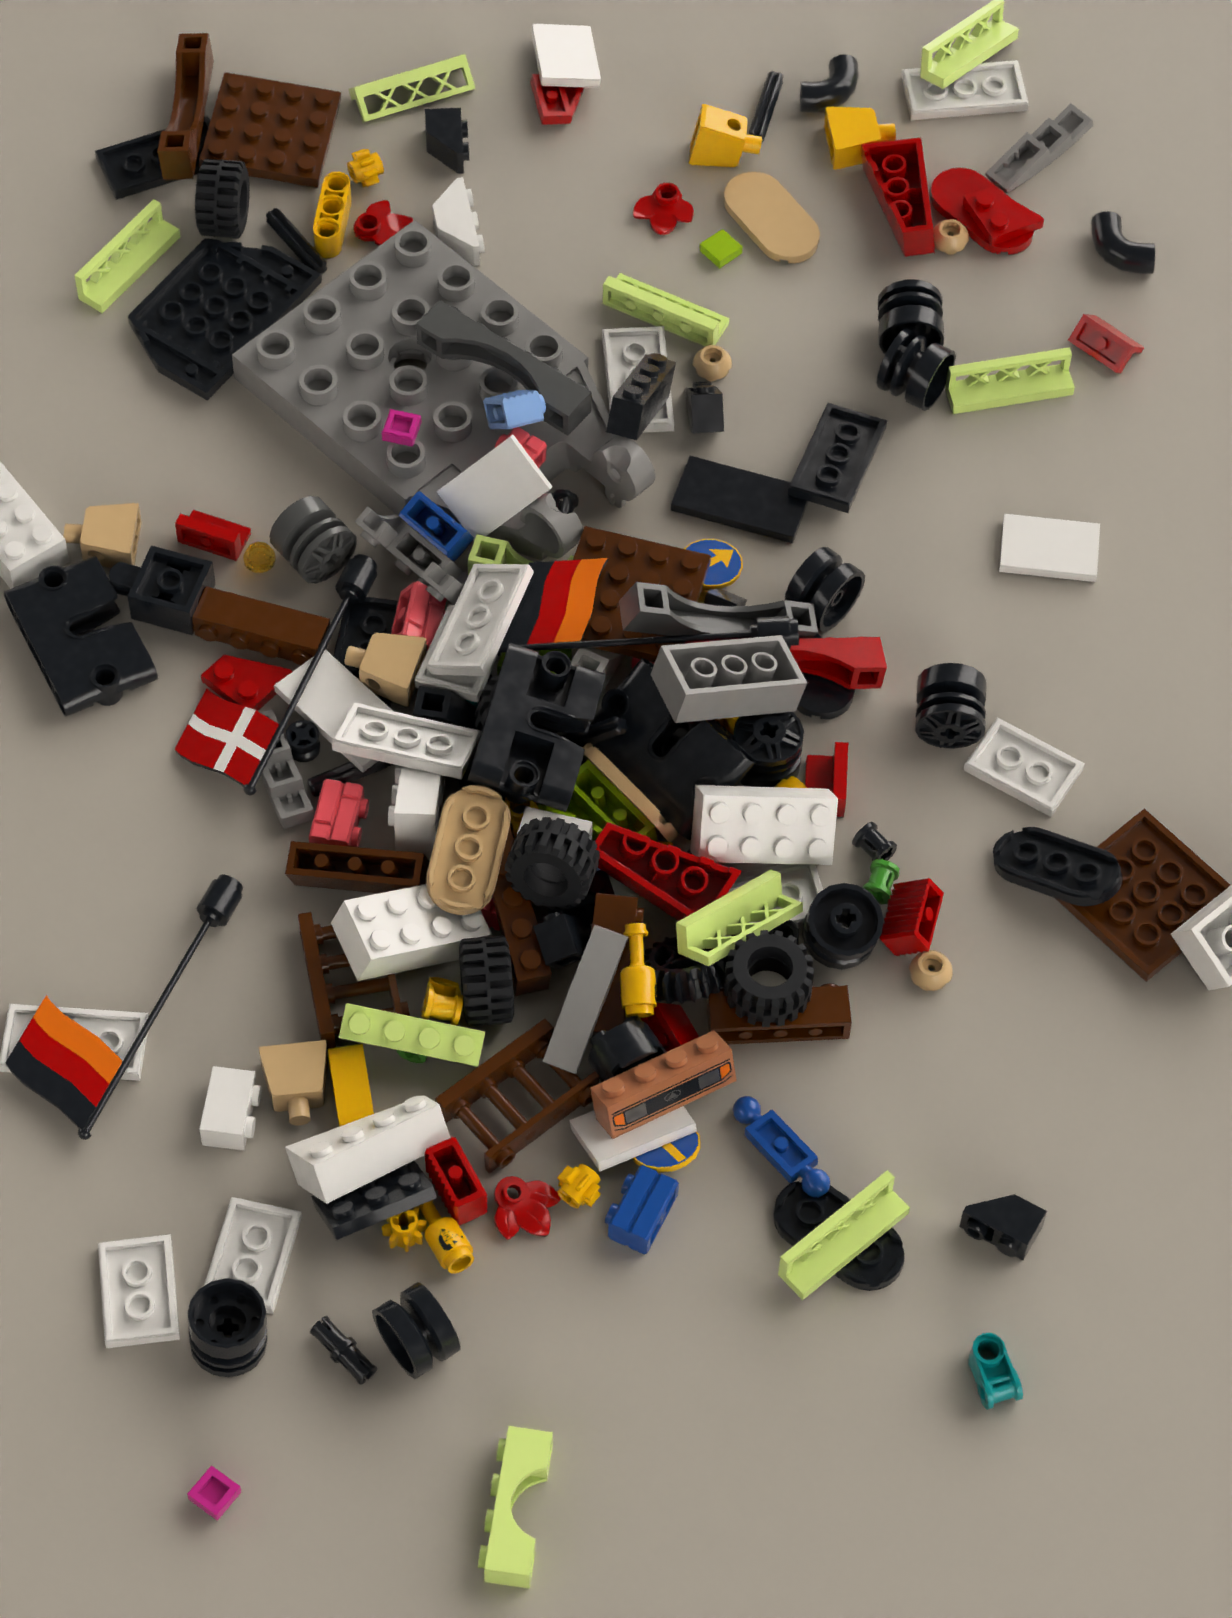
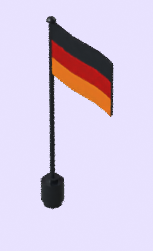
[497,558,799,656]
[5,874,243,1140]

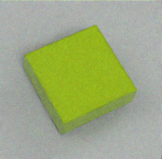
[699,229,743,269]

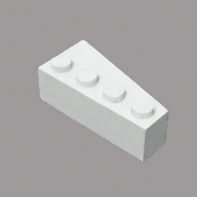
[388,765,446,861]
[285,1095,450,1204]

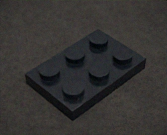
[311,1161,437,1240]

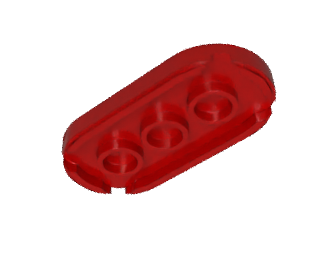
[931,168,1034,255]

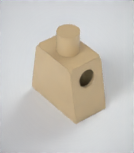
[64,503,142,568]
[344,633,427,707]
[259,1040,328,1126]

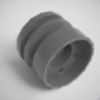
[269,496,357,584]

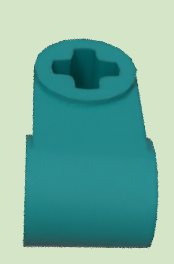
[968,1333,1023,1410]

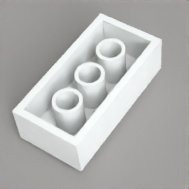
[0,461,70,589]
[690,785,838,865]
[331,884,492,981]
[1171,885,1232,991]

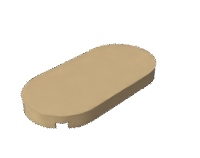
[724,172,820,263]
[583,743,678,842]
[426,785,511,915]

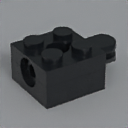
[109,545,216,635]

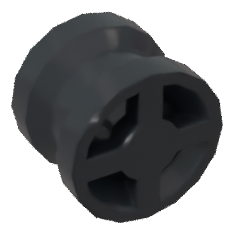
[286,720,320,762]

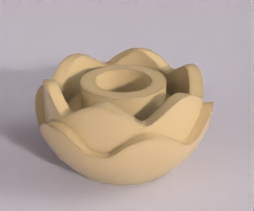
[933,219,969,255]
[693,345,732,381]
[909,950,953,991]

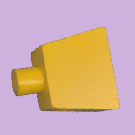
[689,104,762,167]
[824,107,896,170]

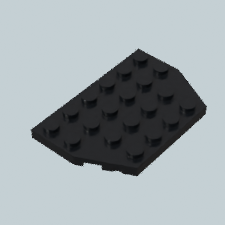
[128,238,322,401]

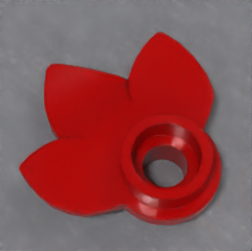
[633,182,694,235]
[353,200,413,246]
[494,1176,561,1240]

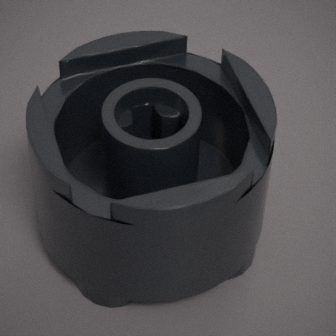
[588,1015,667,1082]

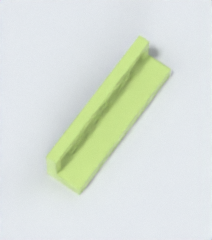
[920,0,1019,89]
[348,54,476,122]
[74,199,181,313]
[603,273,729,346]
[945,347,1075,414]
[676,869,803,966]
[778,1170,910,1300]

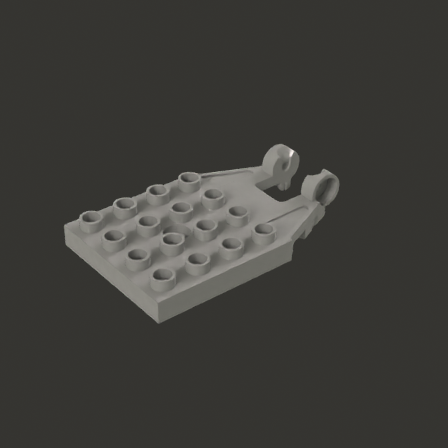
[232,220,656,560]

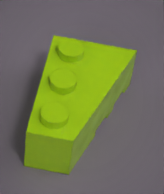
[537,760,658,842]

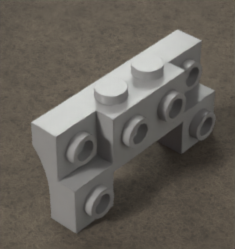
[355,506,468,605]

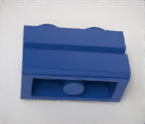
[398,491,474,562]
[605,1165,679,1255]

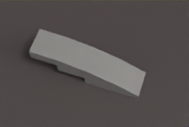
[985,103,1093,193]
[261,709,315,829]
[543,925,628,1074]

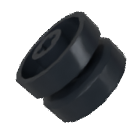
[785,547,865,631]
[802,883,884,970]
[372,1282,461,1379]

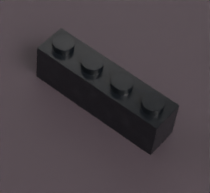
[606,353,676,441]

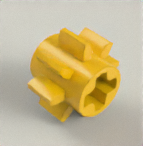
[347,149,384,187]
[557,1164,601,1209]
[382,1208,427,1252]

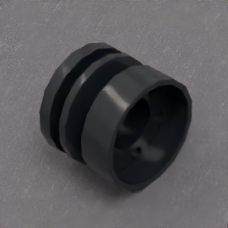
[877,279,944,354]
[876,329,956,411]
[915,663,986,749]
[733,712,804,787]
[187,1278,267,1377]

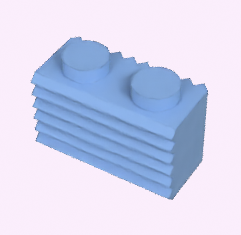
[483,390,546,430]

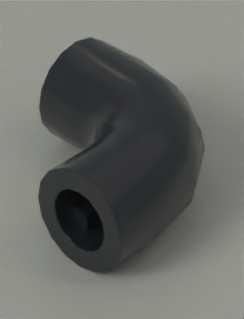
[800,54,859,112]
[1091,211,1155,274]

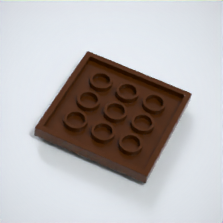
[199,72,341,188]
[573,526,711,662]
[1055,808,1230,982]

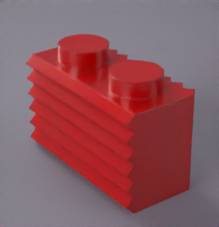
[880,878,944,957]
[425,1137,488,1226]

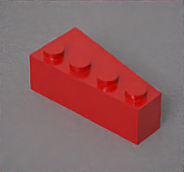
[861,137,935,257]
[595,822,742,921]

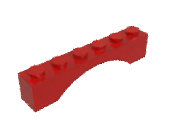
[685,636,887,689]

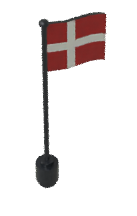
[175,554,377,795]

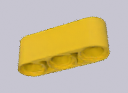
[313,171,352,259]
[327,1043,374,1127]

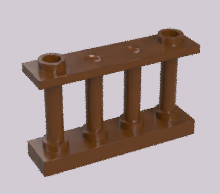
[298,912,410,1049]
[435,1018,599,1174]

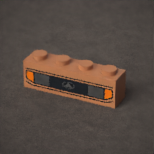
[590,1030,737,1139]

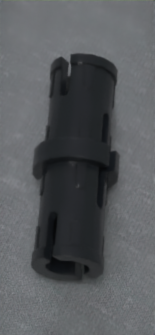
[310,1316,377,1385]

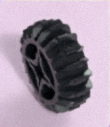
[644,936,728,1004]

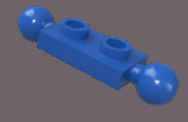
[733,1096,830,1197]

